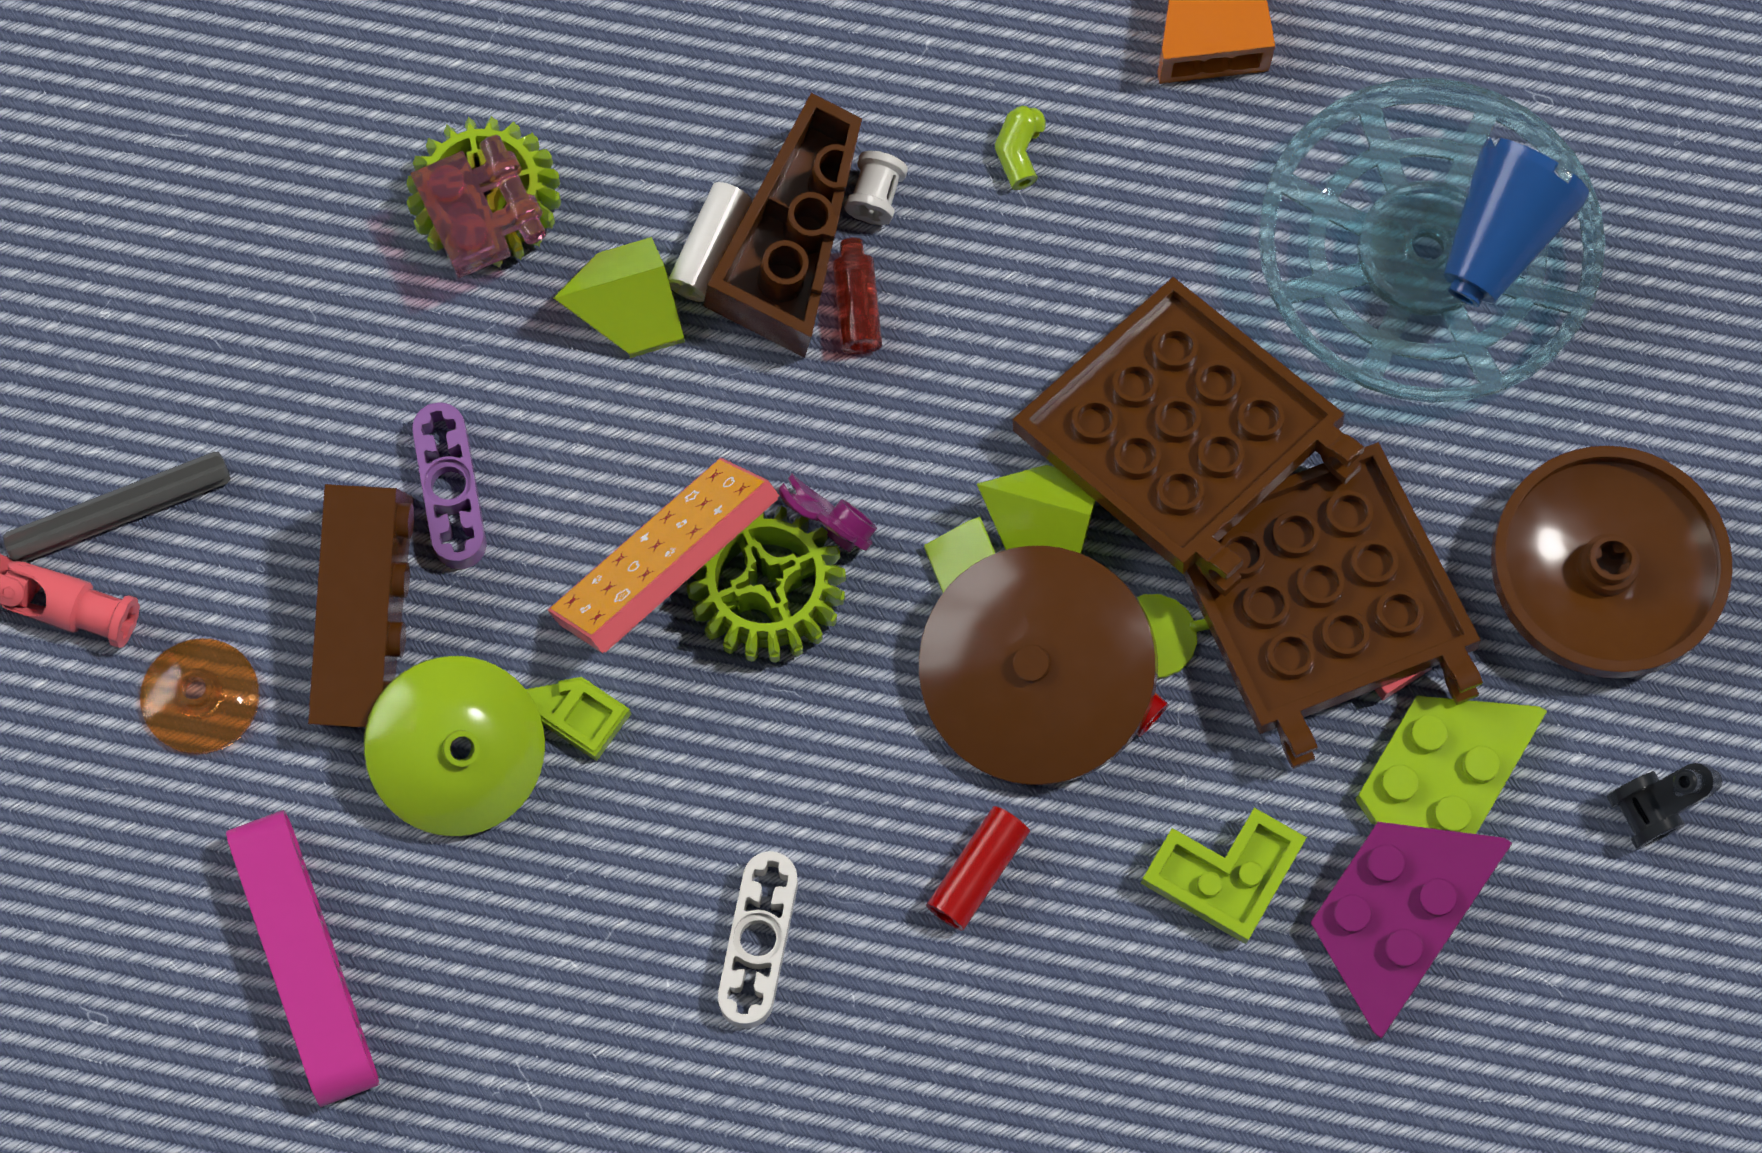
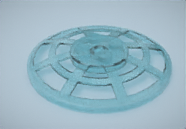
[1258,78,1605,403]

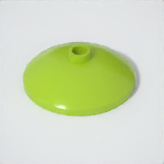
[364,656,545,836]

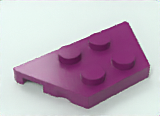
[1311,822,1512,1039]

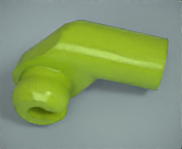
[995,106,1046,190]

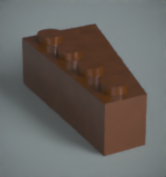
[703,93,862,358]
[308,484,415,727]

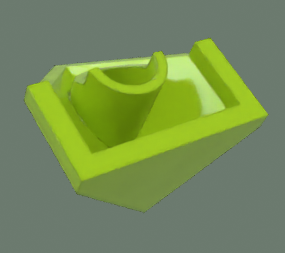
[553,237,685,358]
[977,465,1096,554]

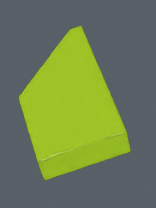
[526,677,631,761]

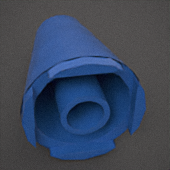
[1443,138,1589,307]

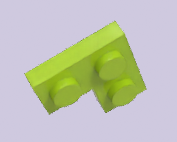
[1141,807,1307,944]

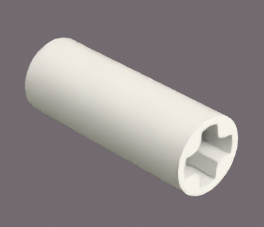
[668,182,752,302]

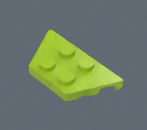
[1355,696,1547,834]

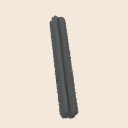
[3,452,230,562]

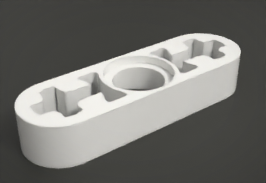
[718,851,798,1028]

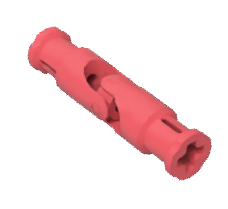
[0,554,140,648]

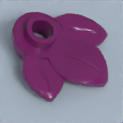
[779,473,877,552]

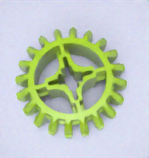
[406,116,561,269]
[687,505,846,663]

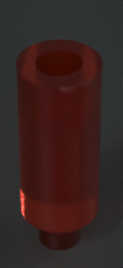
[833,238,882,354]

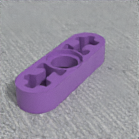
[412,403,487,569]

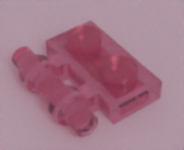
[410,135,546,279]

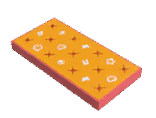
[548,457,780,653]

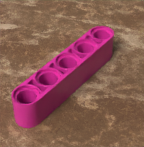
[226,810,380,1108]

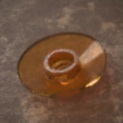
[140,638,260,754]

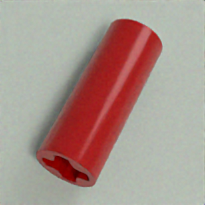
[926,806,1030,931]

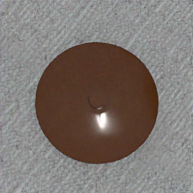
[1491,446,1733,678]
[919,546,1158,785]

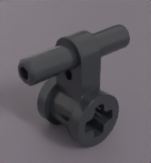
[1607,763,1722,850]

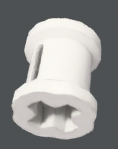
[844,151,908,225]

